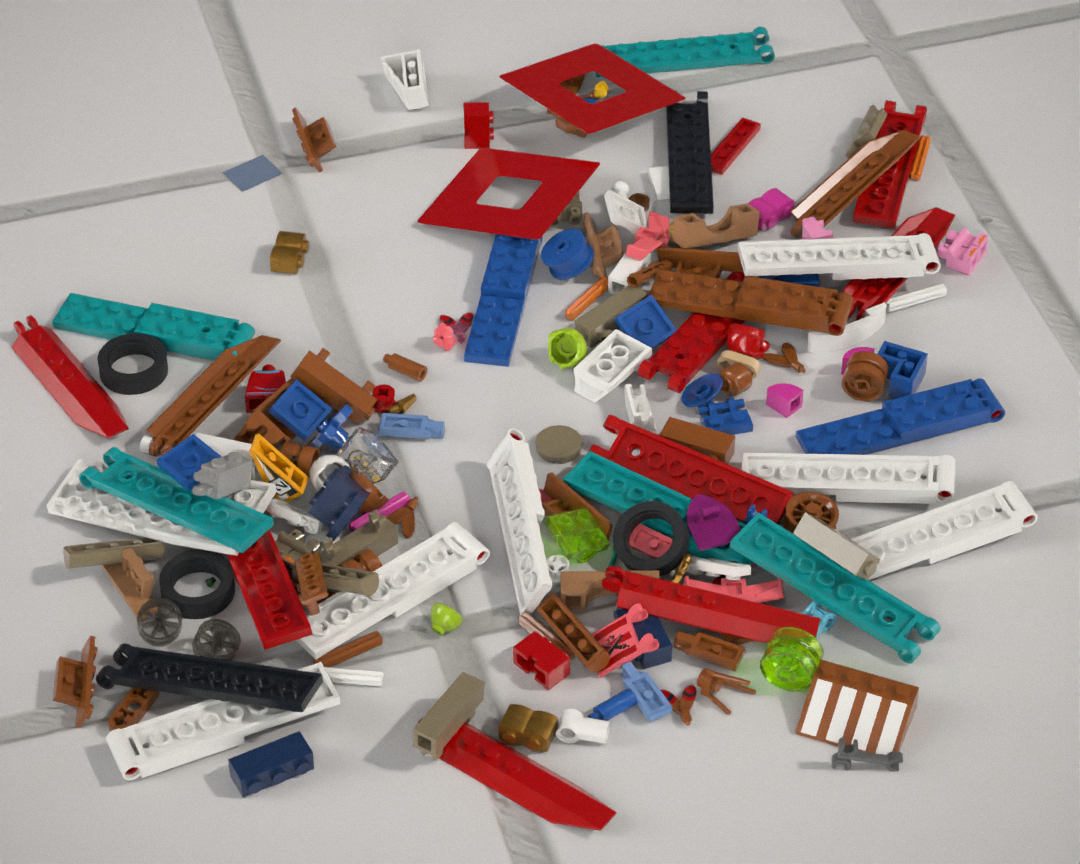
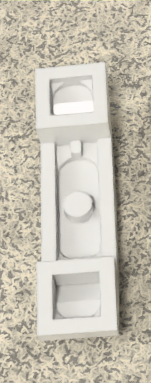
[807,303,887,352]

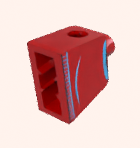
[244,364,286,413]

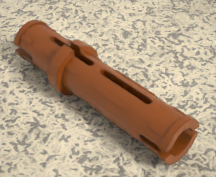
[627,258,673,288]

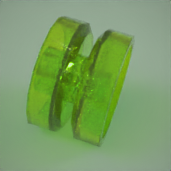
[760,627,824,692]

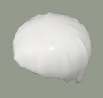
[309,455,350,492]

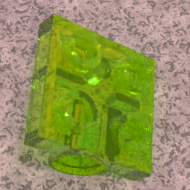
[544,507,610,563]

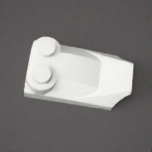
[574,329,652,403]

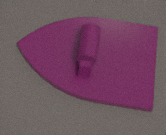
[687,494,741,551]

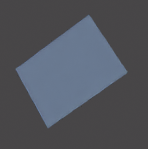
[223,155,283,192]

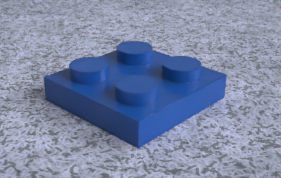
[614,295,677,349]
[268,379,332,442]
[157,434,222,491]

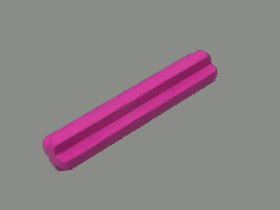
[349,491,410,532]

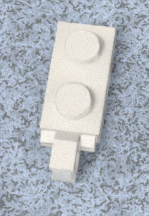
[266,498,323,534]
[686,556,751,580]

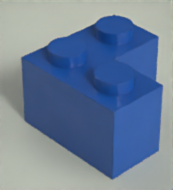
[877,341,928,398]

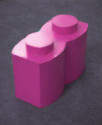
[748,188,794,231]

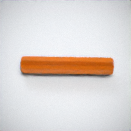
[909,135,931,181]
[564,277,608,320]

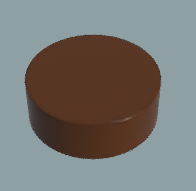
[629,193,650,212]

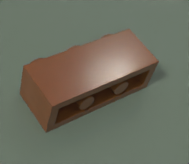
[659,417,735,464]

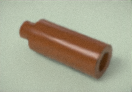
[383,353,427,382]

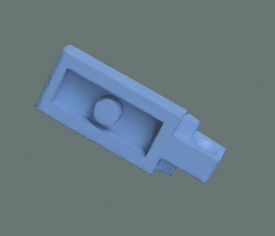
[378,413,445,439]
[621,661,672,722]

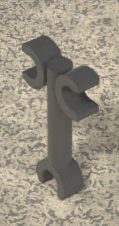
[831,737,903,772]

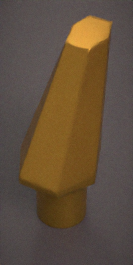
[387,393,417,414]

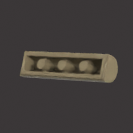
[63,537,165,569]
[291,563,379,596]

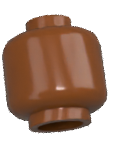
[719,363,752,396]

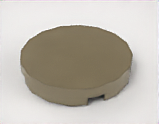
[535,425,582,463]

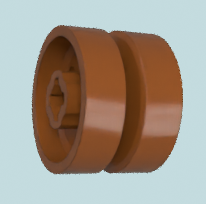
[842,351,889,402]

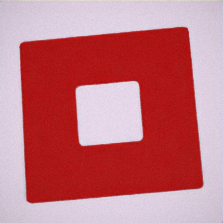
[499,43,686,134]
[417,148,600,240]

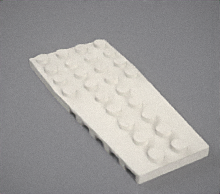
[47,459,277,556]

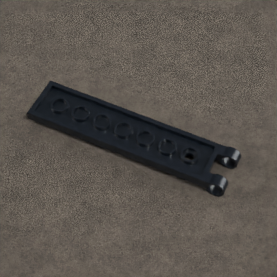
[666,91,714,214]
[96,643,323,713]

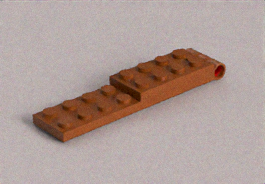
[648,269,854,336]

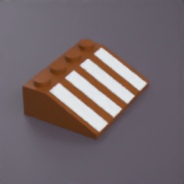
[796,660,919,755]

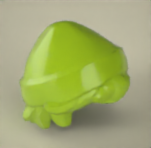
[547,328,587,369]

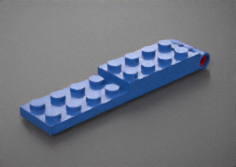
[464,234,543,367]
[796,378,1005,455]

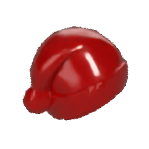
[727,323,770,360]

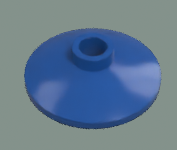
[681,373,723,407]

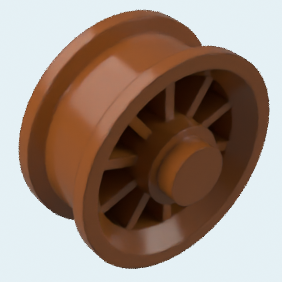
[783,492,839,534]

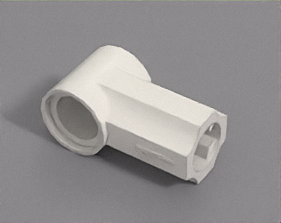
[556,709,610,744]

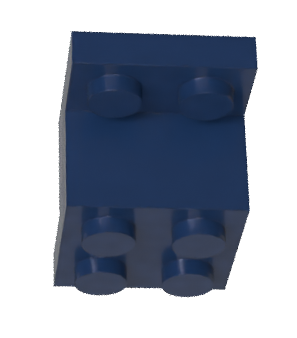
[308,465,371,541]

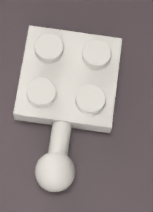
[604,181,648,235]

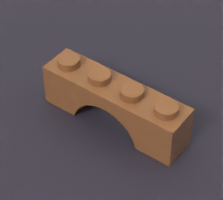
[672,203,760,249]
[560,570,660,610]

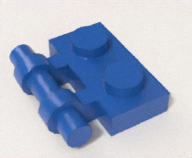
[698,398,753,435]

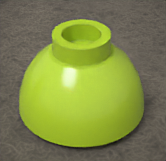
[430,602,463,636]

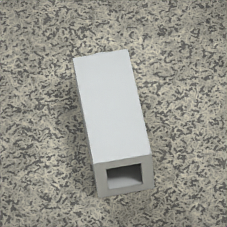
[608,252,651,295]

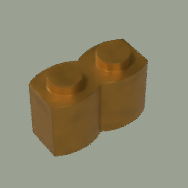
[270,231,310,274]
[498,704,558,752]

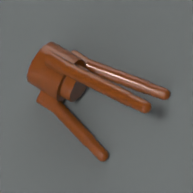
[697,668,756,715]

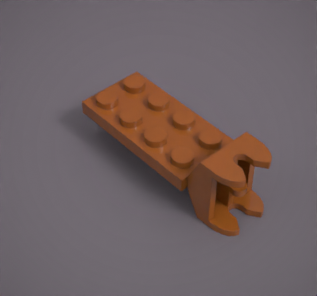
[233,378,331,449]

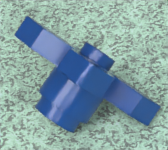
[307,404,353,453]

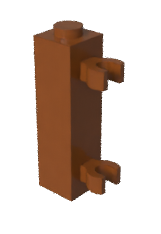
[290,348,377,425]

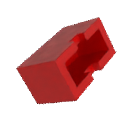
[464,102,494,149]
[513,631,570,690]

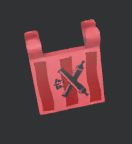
[592,603,659,678]

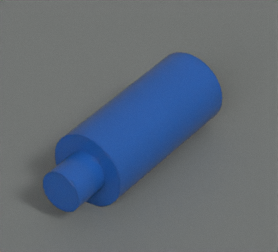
[588,689,637,721]

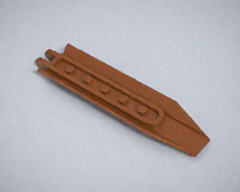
[790,130,920,237]
[146,335,281,456]

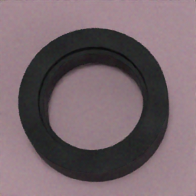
[97,333,168,395]
[613,501,689,576]
[159,550,235,619]

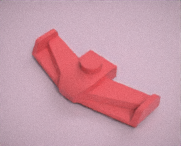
[626,212,671,260]
[683,576,785,603]

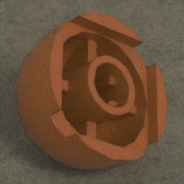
[348,467,389,514]

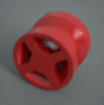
[372,384,395,414]

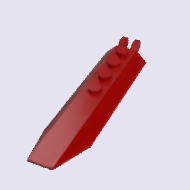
[842,207,955,320]
[11,315,129,439]
[601,566,821,643]
[418,711,617,831]

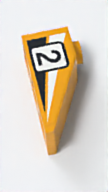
[249,433,309,503]

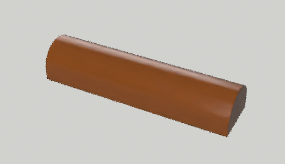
[536,592,610,672]

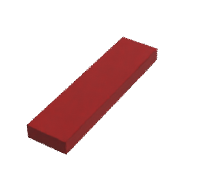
[711,118,761,175]

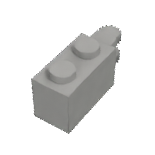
[192,452,252,500]

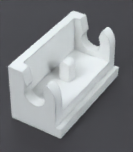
[624,384,656,432]

